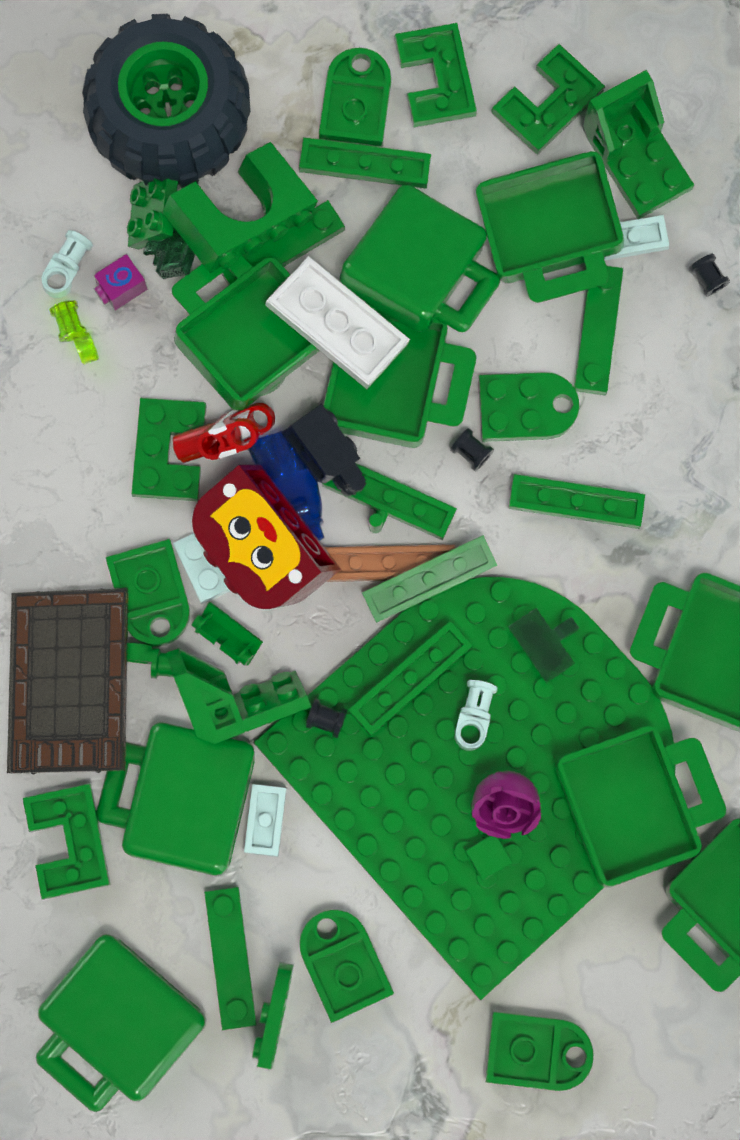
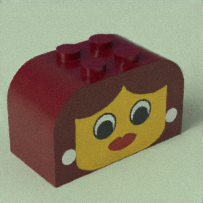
[192,465,341,609]

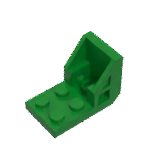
[583,70,694,219]
[166,648,311,744]

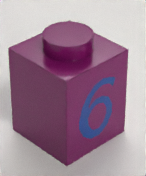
[93,254,148,311]

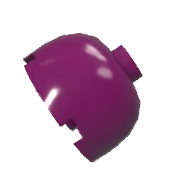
[472,771,541,839]

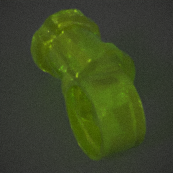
[49,300,99,365]

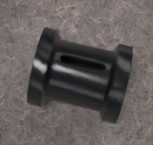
[689,253,730,297]
[450,428,494,472]
[305,698,348,739]

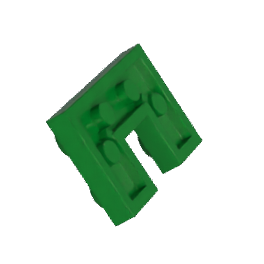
[395,23,477,128]
[492,44,605,155]
[131,398,207,502]
[23,784,111,900]

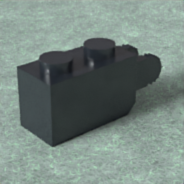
[281,403,367,497]

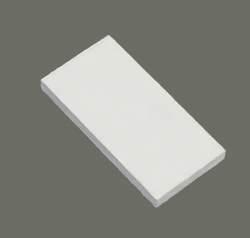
[265,256,410,389]

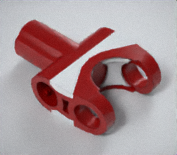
[173,403,276,463]

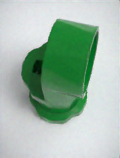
[124,643,173,679]

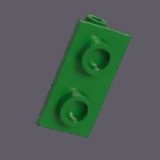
[191,602,263,666]

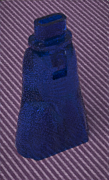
[248,430,325,541]

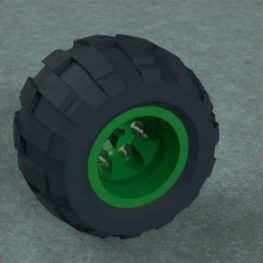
[82,13,251,188]

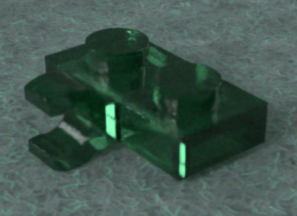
[143,227,195,279]
[508,608,579,684]

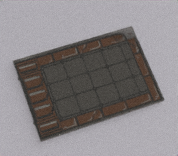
[7,588,128,775]

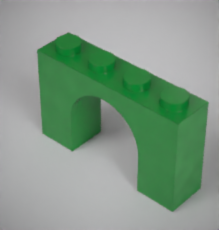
[162,142,318,273]

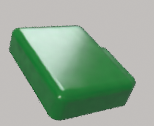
[476,151,624,303]
[339,185,500,332]
[172,256,320,410]
[323,301,477,448]
[630,573,740,732]
[96,722,255,876]
[556,726,726,888]
[662,818,740,992]
[36,934,206,1112]

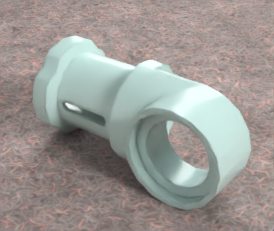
[41,230,93,298]
[455,680,498,751]

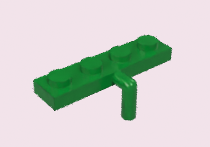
[322,463,457,541]

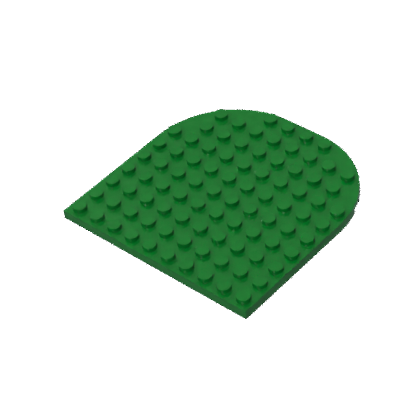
[254,577,676,1001]

